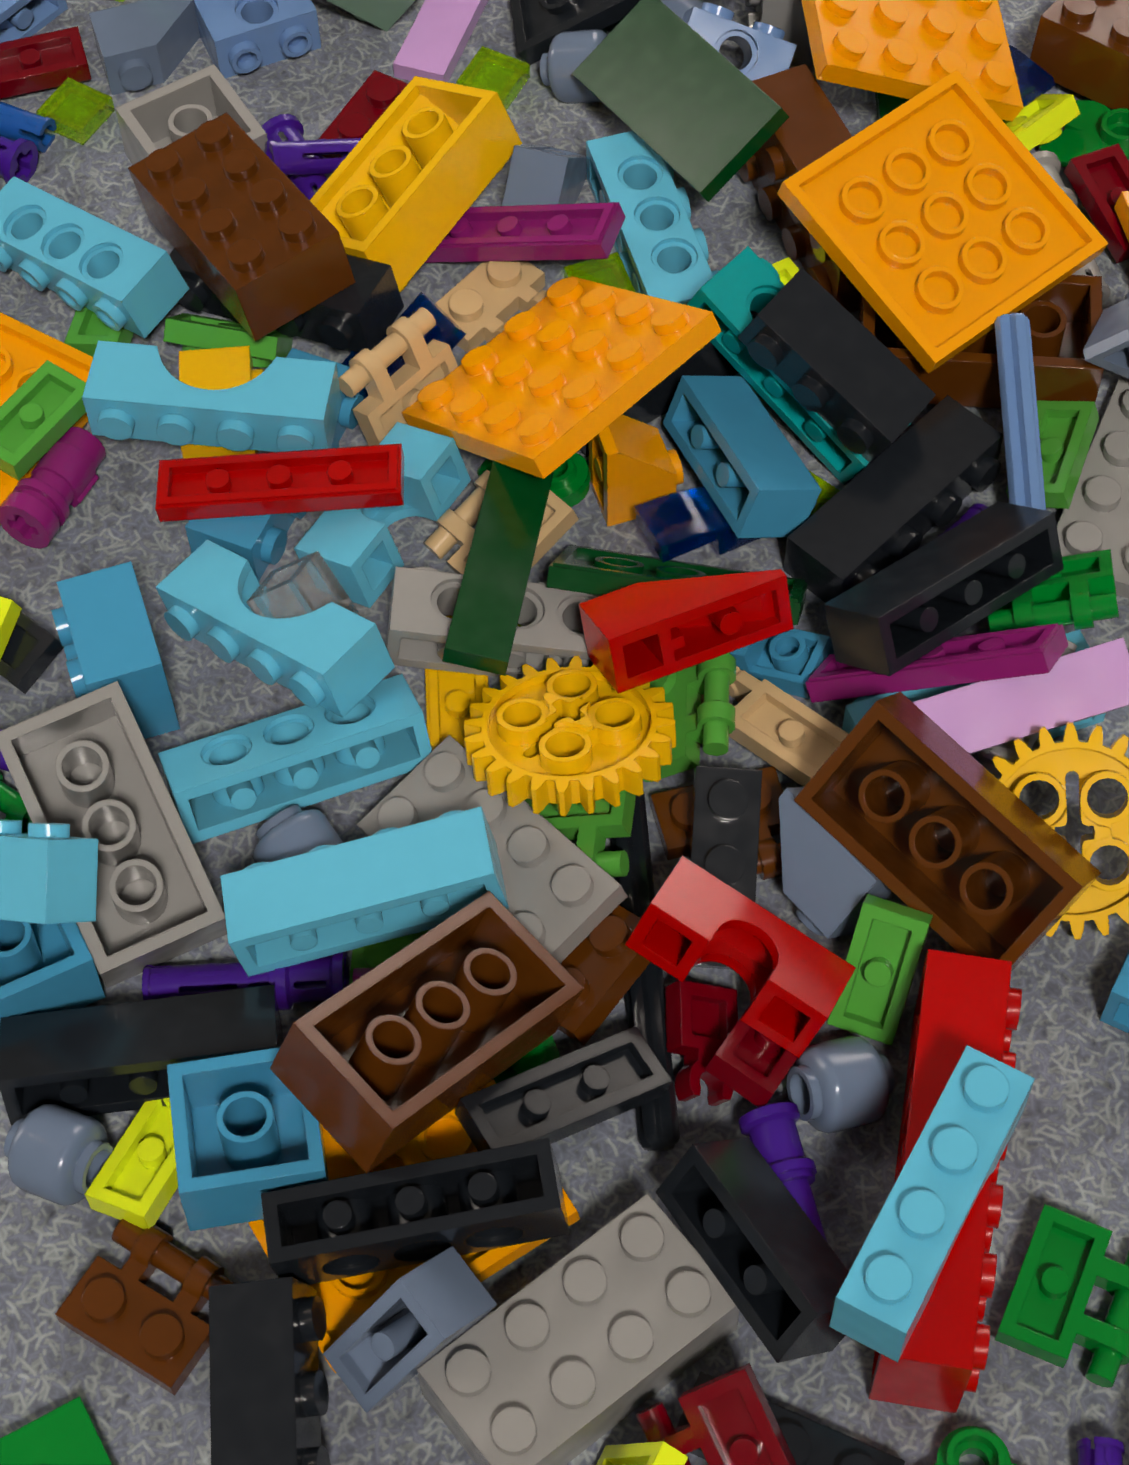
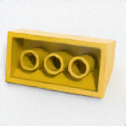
[310,76,522,292]

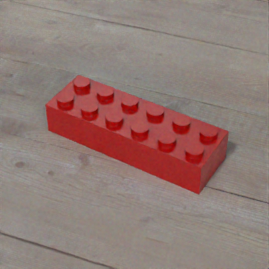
[869,949,1022,1413]

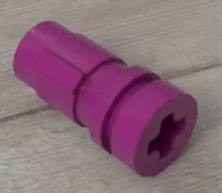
[0,427,106,549]

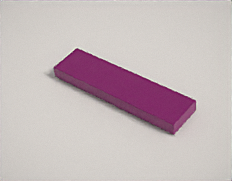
[424,202,626,263]
[805,623,1068,703]

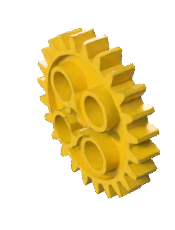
[463,656,677,816]
[992,722,1129,940]

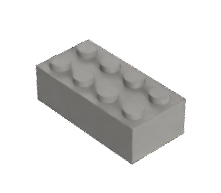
[0,681,227,988]
[417,1193,739,1465]

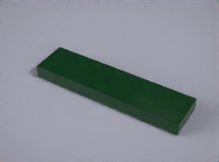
[442,461,554,676]

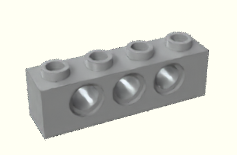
[386,566,600,679]

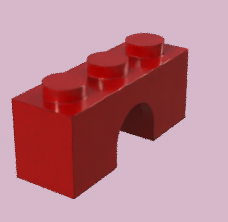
[625,856,856,1058]

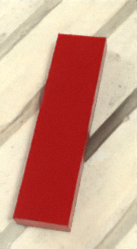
[155,443,404,522]

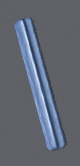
[994,313,1046,510]

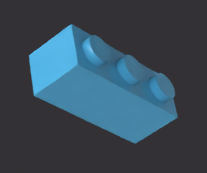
[663,375,822,538]

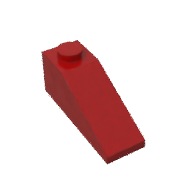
[578,569,794,694]

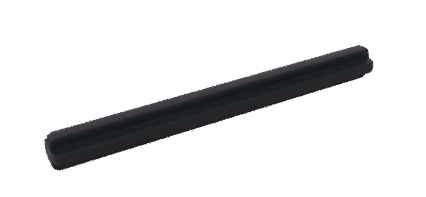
[611,790,680,1151]

